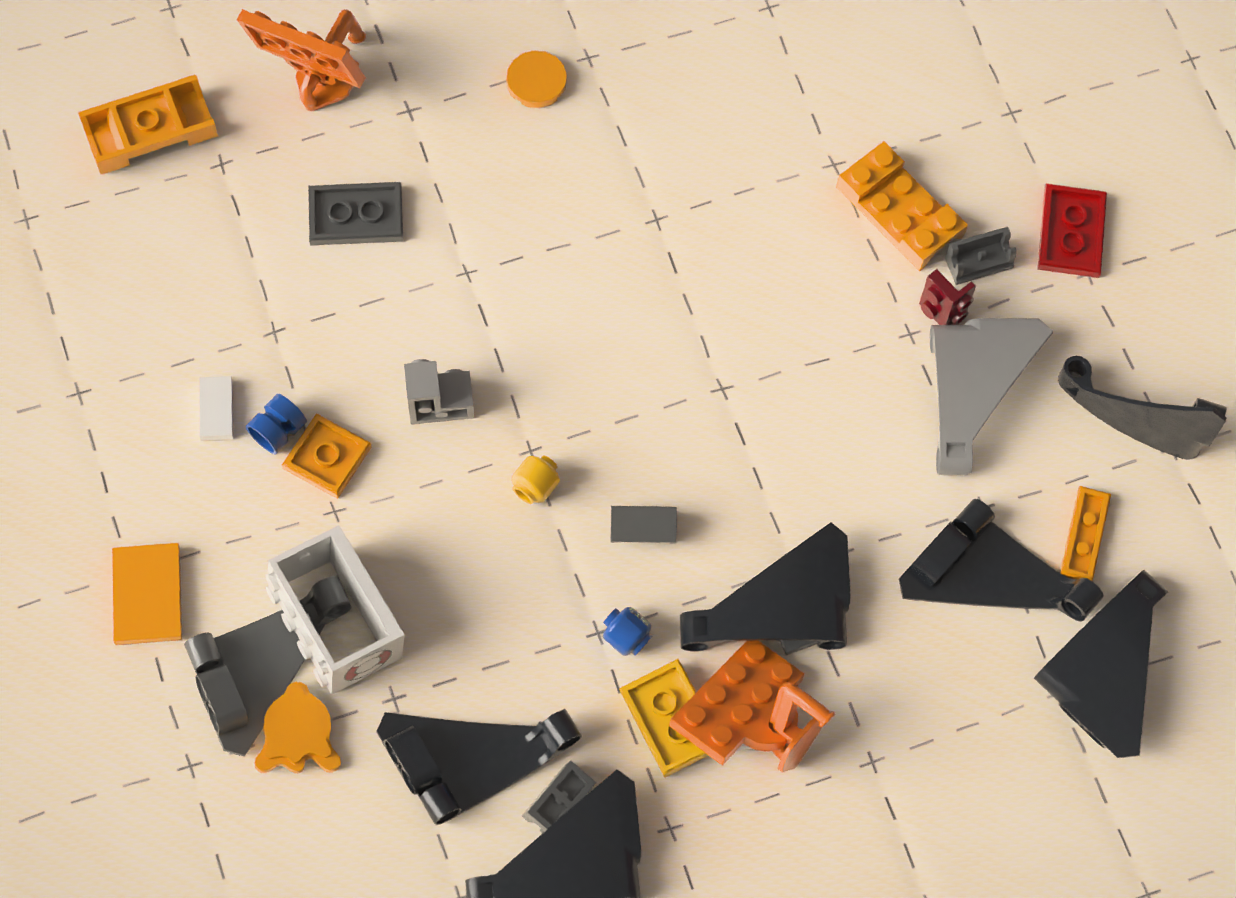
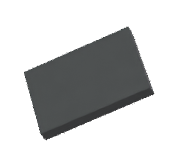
[308,182,403,246]

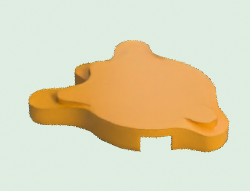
[254,682,341,774]

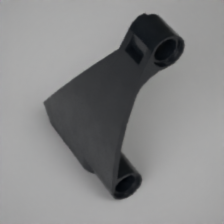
[899,499,1104,622]

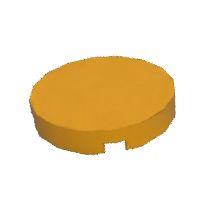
[506,50,567,108]

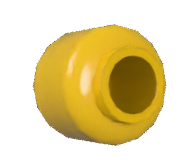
[512,455,560,504]

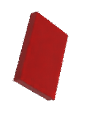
[1037,183,1107,278]

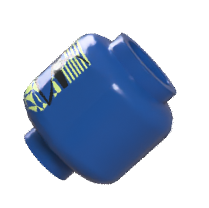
[603,607,653,656]

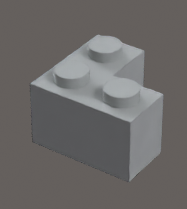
[404,359,474,425]

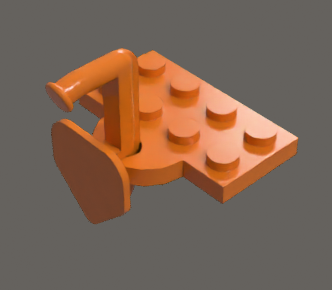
[237,9,366,111]
[669,640,835,772]

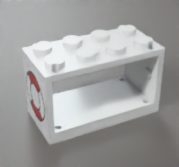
[265,525,405,695]

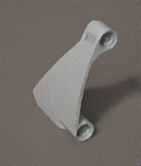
[930,318,1053,475]

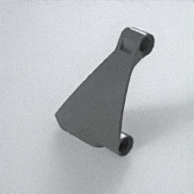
[184,576,352,757]

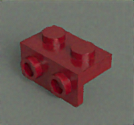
[919,269,976,325]

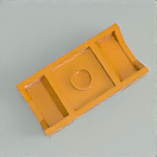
[78,74,218,175]
[836,141,968,271]

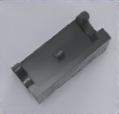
[945,226,1017,285]
[610,506,677,544]
[522,760,597,833]

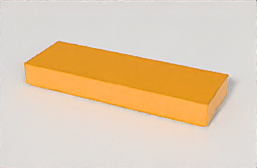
[1060,486,1111,582]

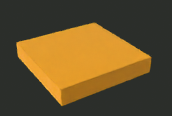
[282,413,372,499]

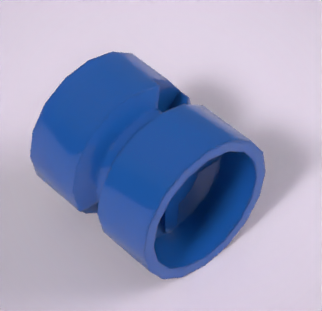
[245,393,307,455]

